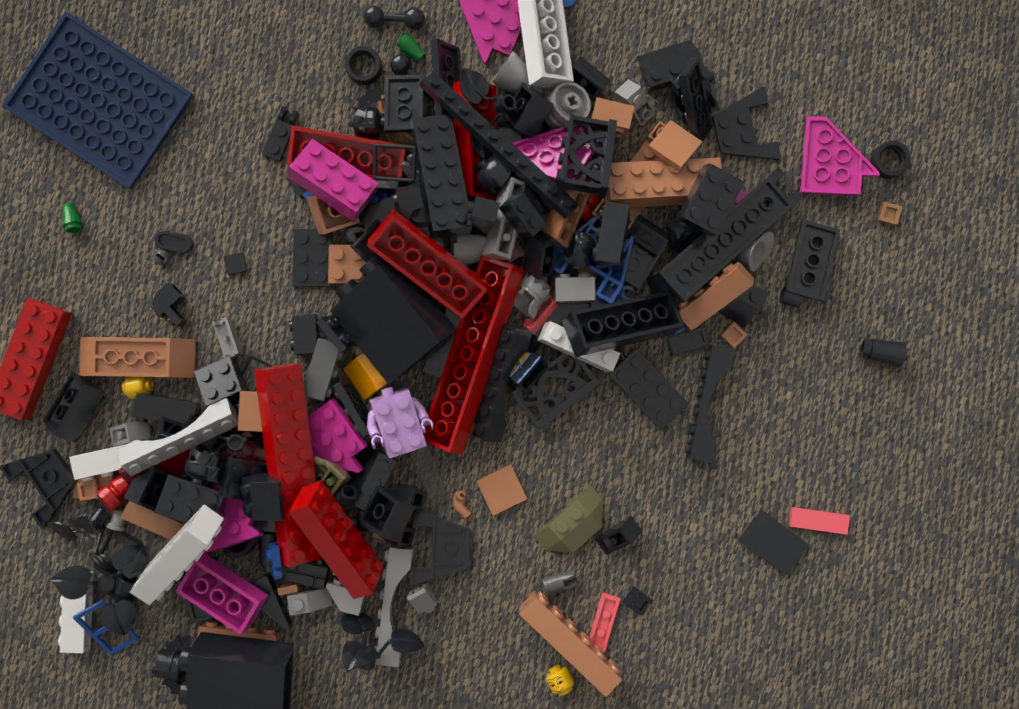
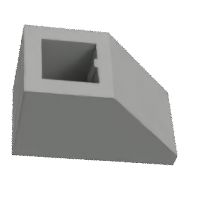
[615,79,655,127]
[326,578,365,616]

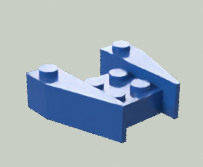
[553,215,634,304]

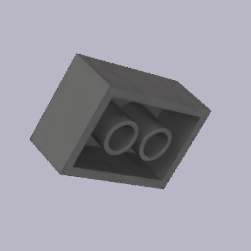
[304,338,348,401]

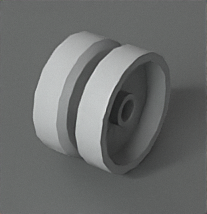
[545,82,591,130]

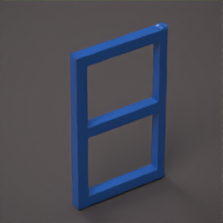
[73,600,140,656]

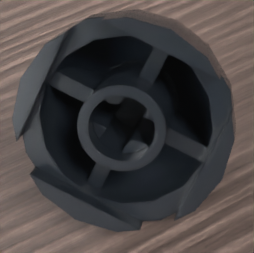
[477,155,512,195]

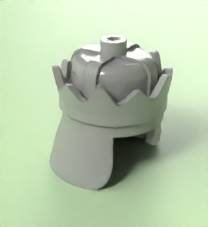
[513,272,552,320]

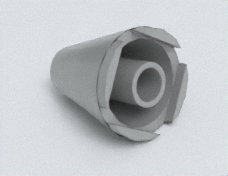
[491,51,545,94]
[450,233,490,266]

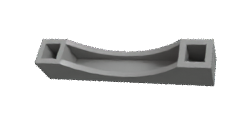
[118,397,238,476]
[374,545,414,667]

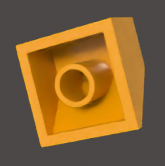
[343,353,388,401]

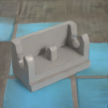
[212,317,243,358]

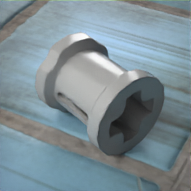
[106,508,126,532]

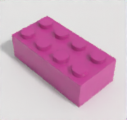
[288,139,379,222]
[176,553,269,635]

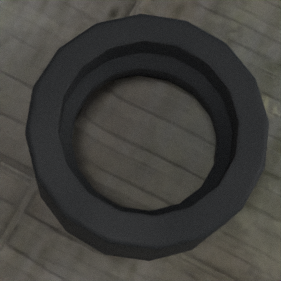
[345,46,382,85]
[870,140,911,179]

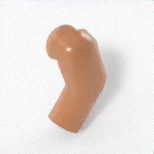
[453,490,472,519]

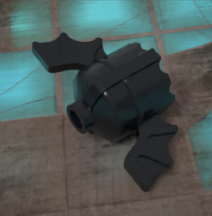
[349,87,384,139]
[181,445,223,485]
[152,635,191,695]

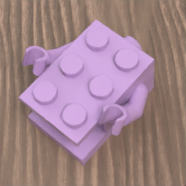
[367,387,433,459]

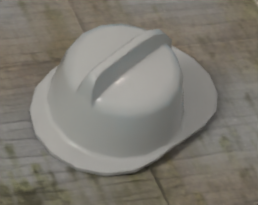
[737,231,774,272]

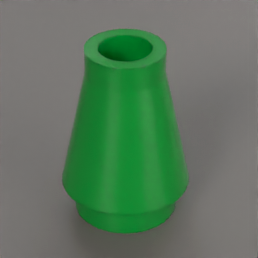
[396,33,425,62]
[62,203,83,233]

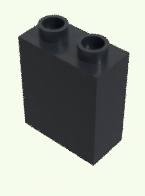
[330,256,457,385]
[178,632,294,709]

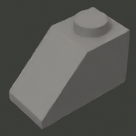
[109,421,152,447]
[407,581,438,614]
[287,587,332,615]

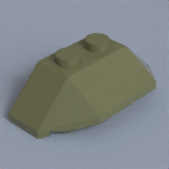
[313,456,351,497]
[533,485,603,553]

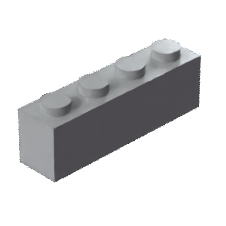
[483,177,525,261]

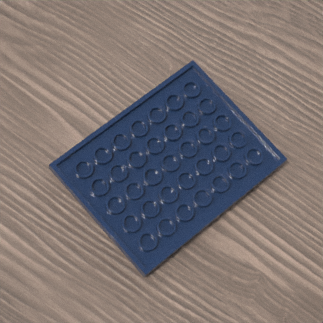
[2,11,194,190]

